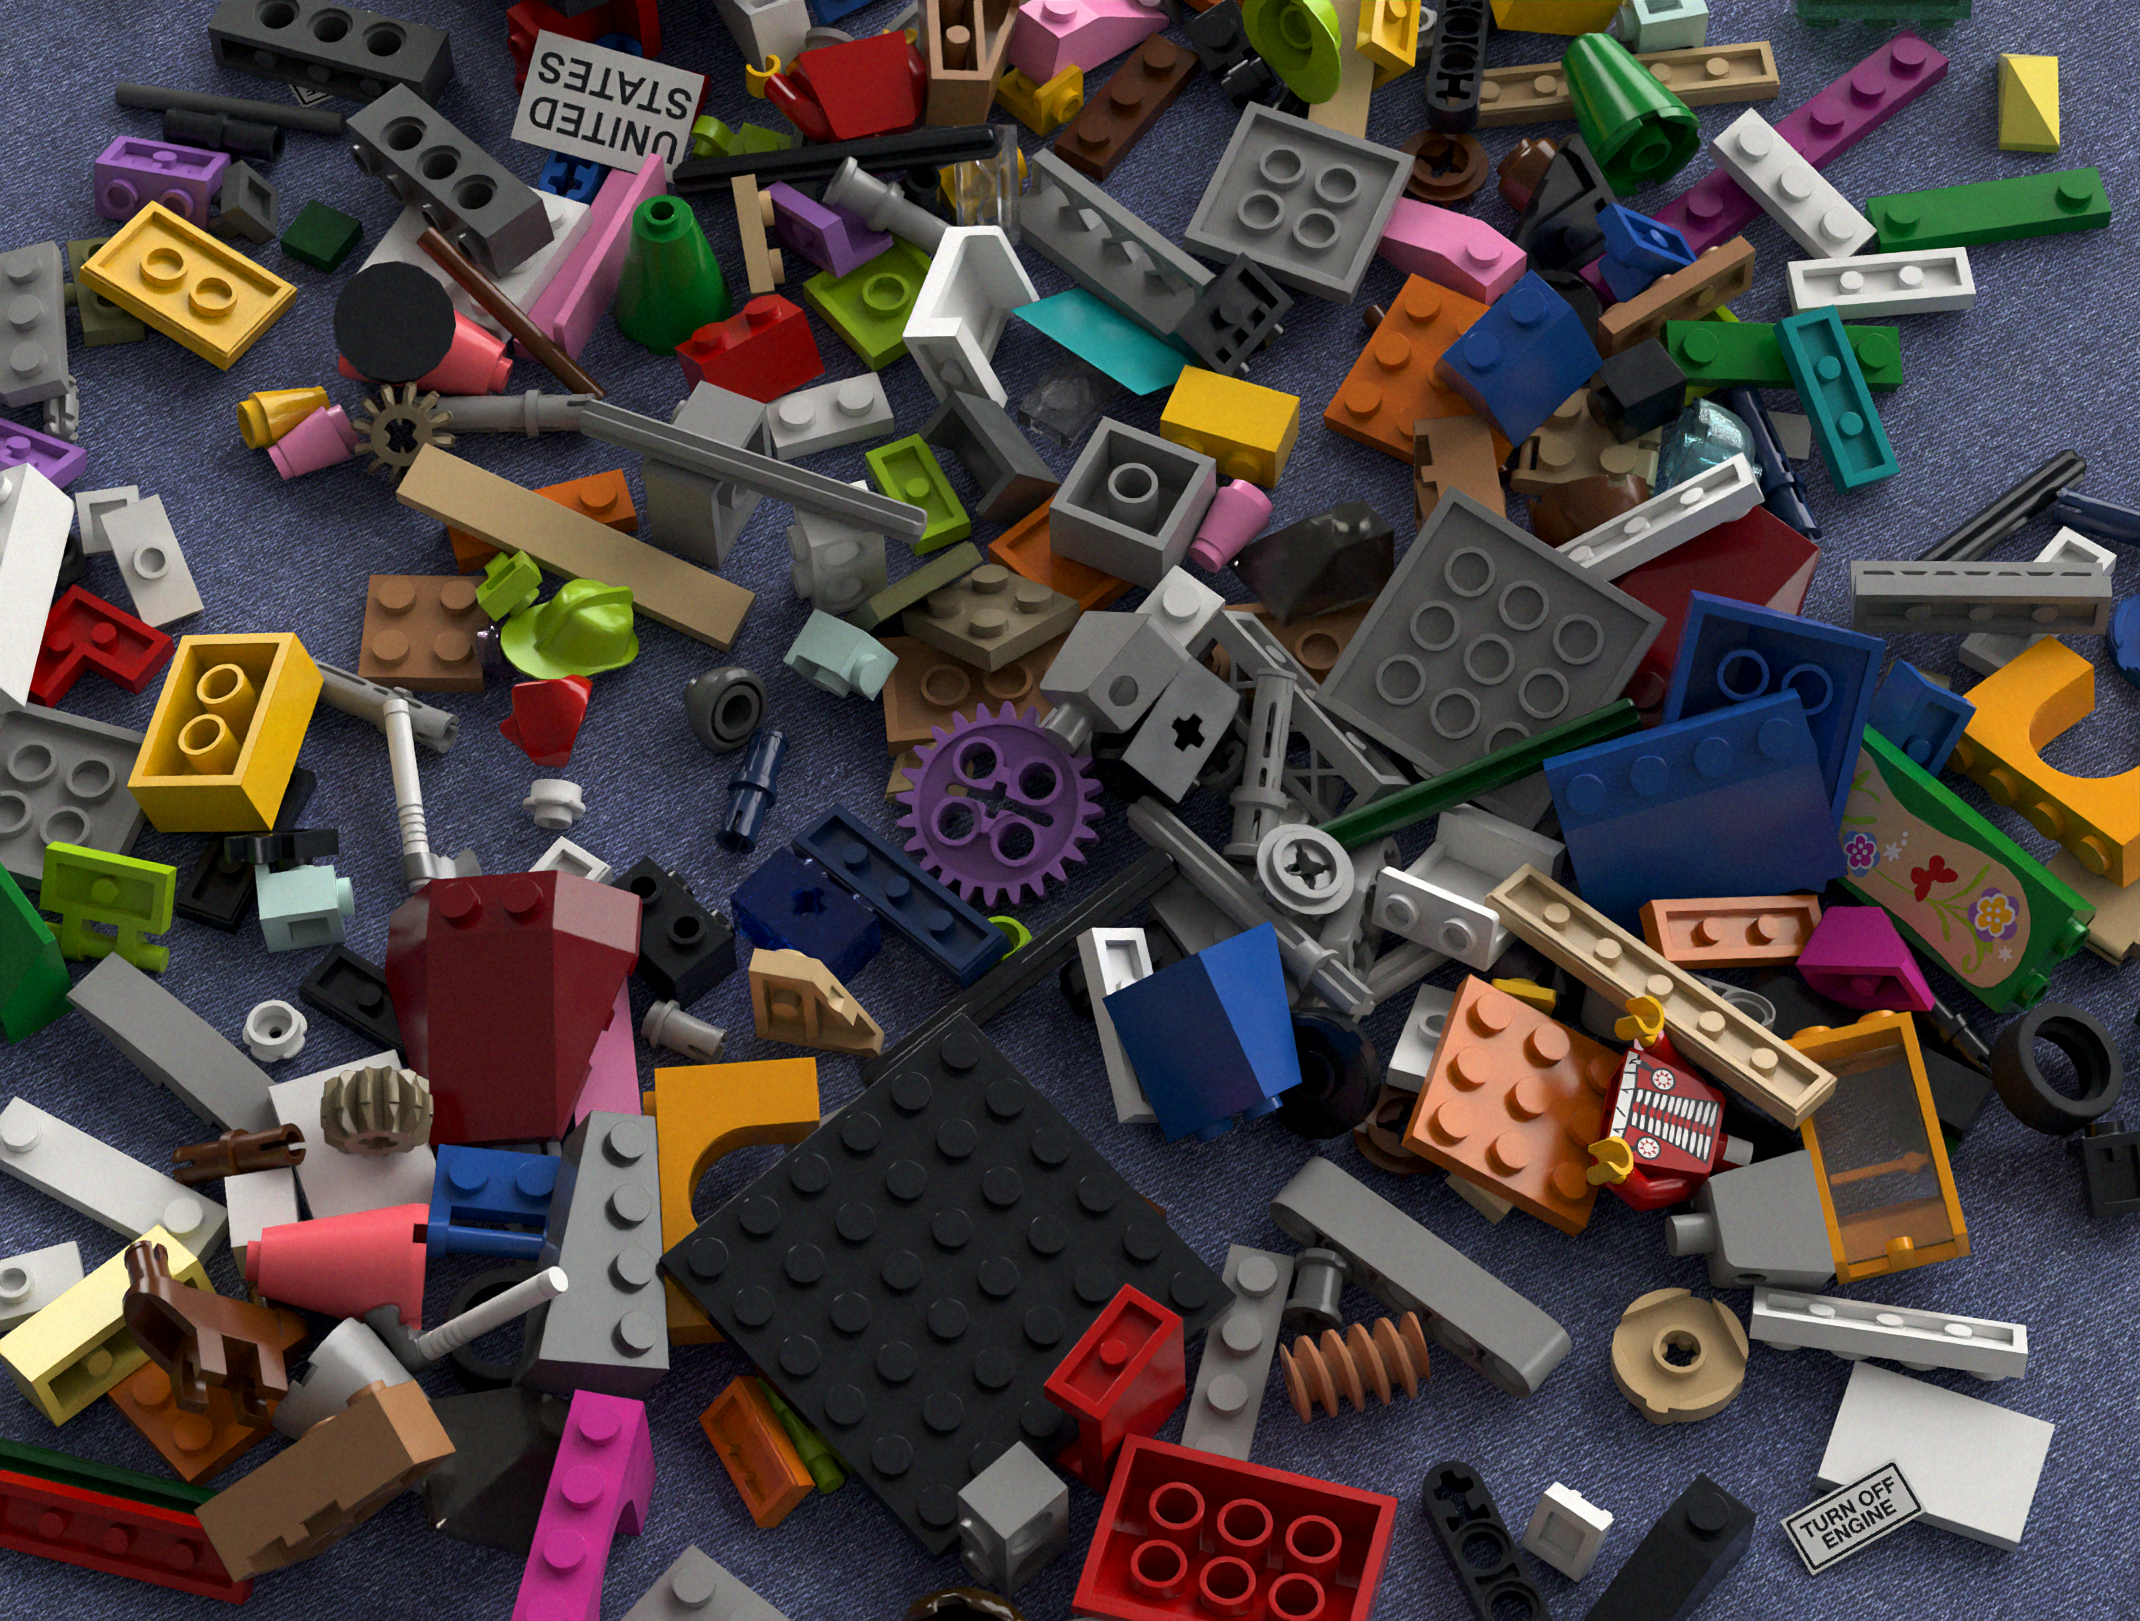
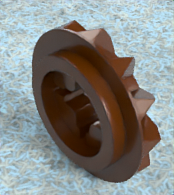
[1398,129,1489,209]
[1352,1084,1439,1181]

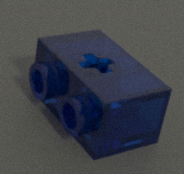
[730,846,881,987]

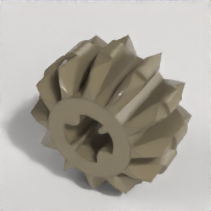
[351,381,456,485]
[320,1065,434,1158]

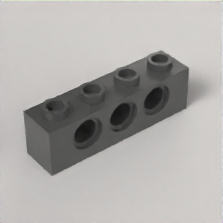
[207,0,455,109]
[346,83,555,279]

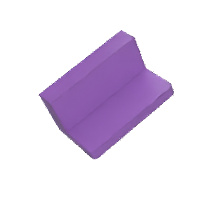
[761,180,894,279]

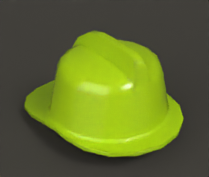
[1242,0,1342,105]
[500,579,639,680]

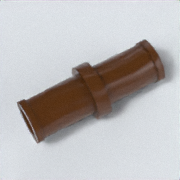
[171,1123,306,1188]

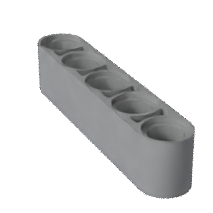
[1268,1156,1572,1399]

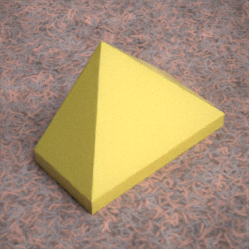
[1998,53,2059,153]

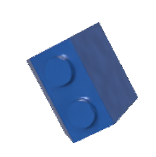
[1432,269,1604,449]
[1102,921,1302,1144]

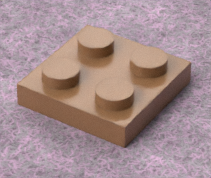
[358,575,493,693]

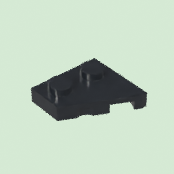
[1508,133,1620,274]

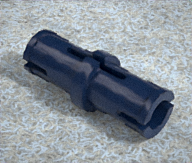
[716,727,790,854]

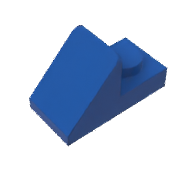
[1595,202,1697,303]

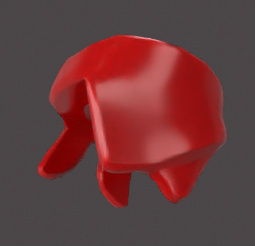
[499,674,594,769]

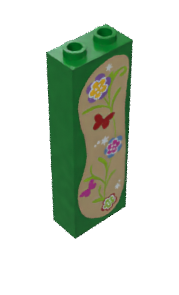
[1835,723,2097,1014]

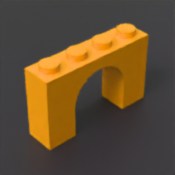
[1945,634,2140,889]
[643,1057,821,1346]

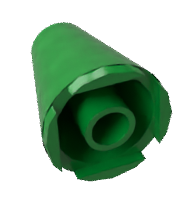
[1561,33,1702,196]
[614,195,733,356]

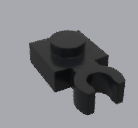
[224,828,339,871]

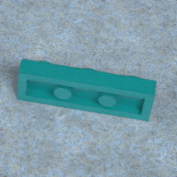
[1772,304,1901,495]

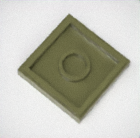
[842,541,983,633]

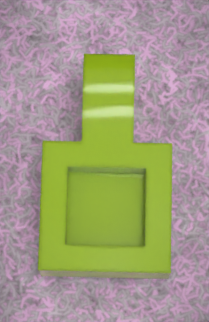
[691,115,792,191]
[475,549,543,622]

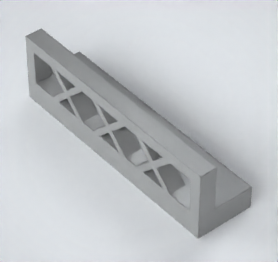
[1003,148,1216,349]
[1849,561,2112,634]
[1187,610,1412,824]

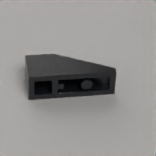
[1583,1472,1757,1621]

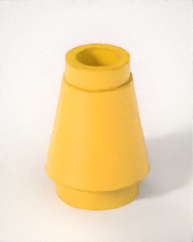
[236,386,331,451]

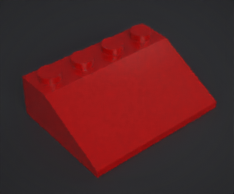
[1071,1433,1398,1621]

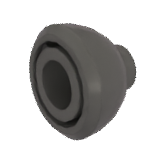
[683,666,768,753]

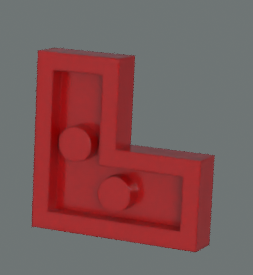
[27,584,176,709]

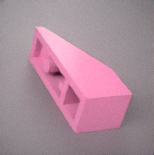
[1008,0,1170,87]
[1376,196,1527,307]

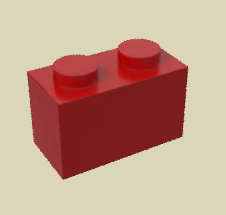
[674,293,825,404]

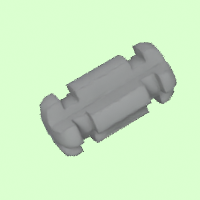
[43,375,79,444]

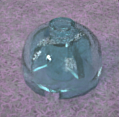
[1650,396,1762,499]

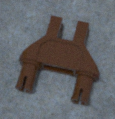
[122,1240,311,1431]

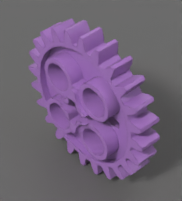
[896,701,1105,911]

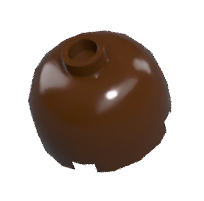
[1526,474,1650,549]

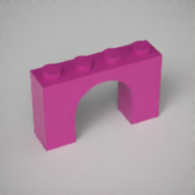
[511,1390,657,1621]

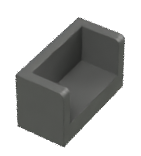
[918,390,1061,526]

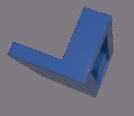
[1866,659,1977,778]

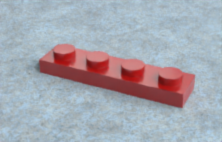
[0,1469,254,1605]

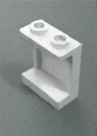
[902,225,1040,409]
[1371,803,1566,972]

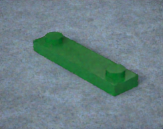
[1864,166,2112,254]
[1659,320,1903,392]

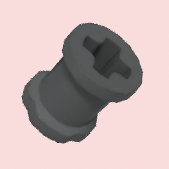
[1200,740,1265,822]
[1282,1248,1354,1337]

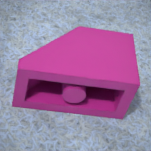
[1795,906,1936,1011]

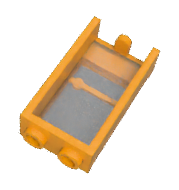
[1784,1010,1971,1285]

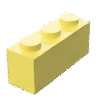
[0,1224,217,1428]

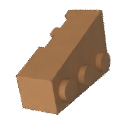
[917,0,1030,126]
[1413,414,1507,535]
[194,1380,456,1583]

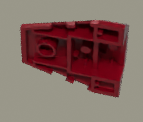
[1608,505,1822,731]
[384,870,643,1150]

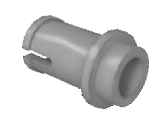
[641,1000,729,1065]

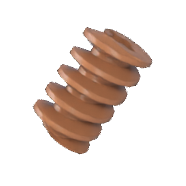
[1279,1311,1431,1424]

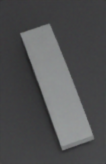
[65,951,279,1134]

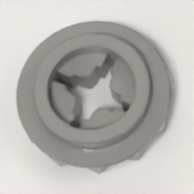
[1253,824,1355,922]

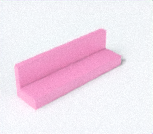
[513,153,667,364]

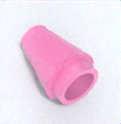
[267,404,360,481]
[1188,479,1273,573]

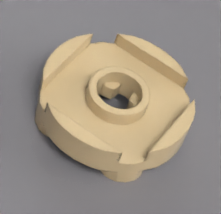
[1610,1288,1749,1425]

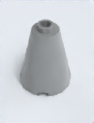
[271,1317,469,1497]

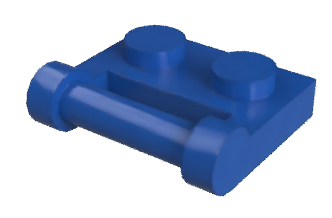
[426,1144,561,1261]

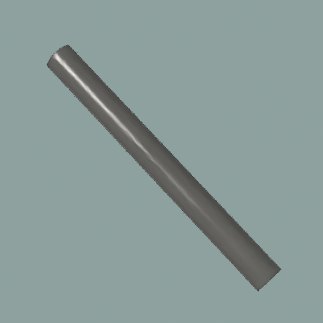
[115,82,346,136]

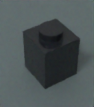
[1586,336,1688,445]

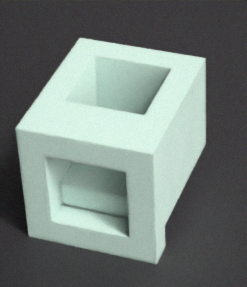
[1615,0,1709,54]
[783,608,899,701]
[255,863,355,953]

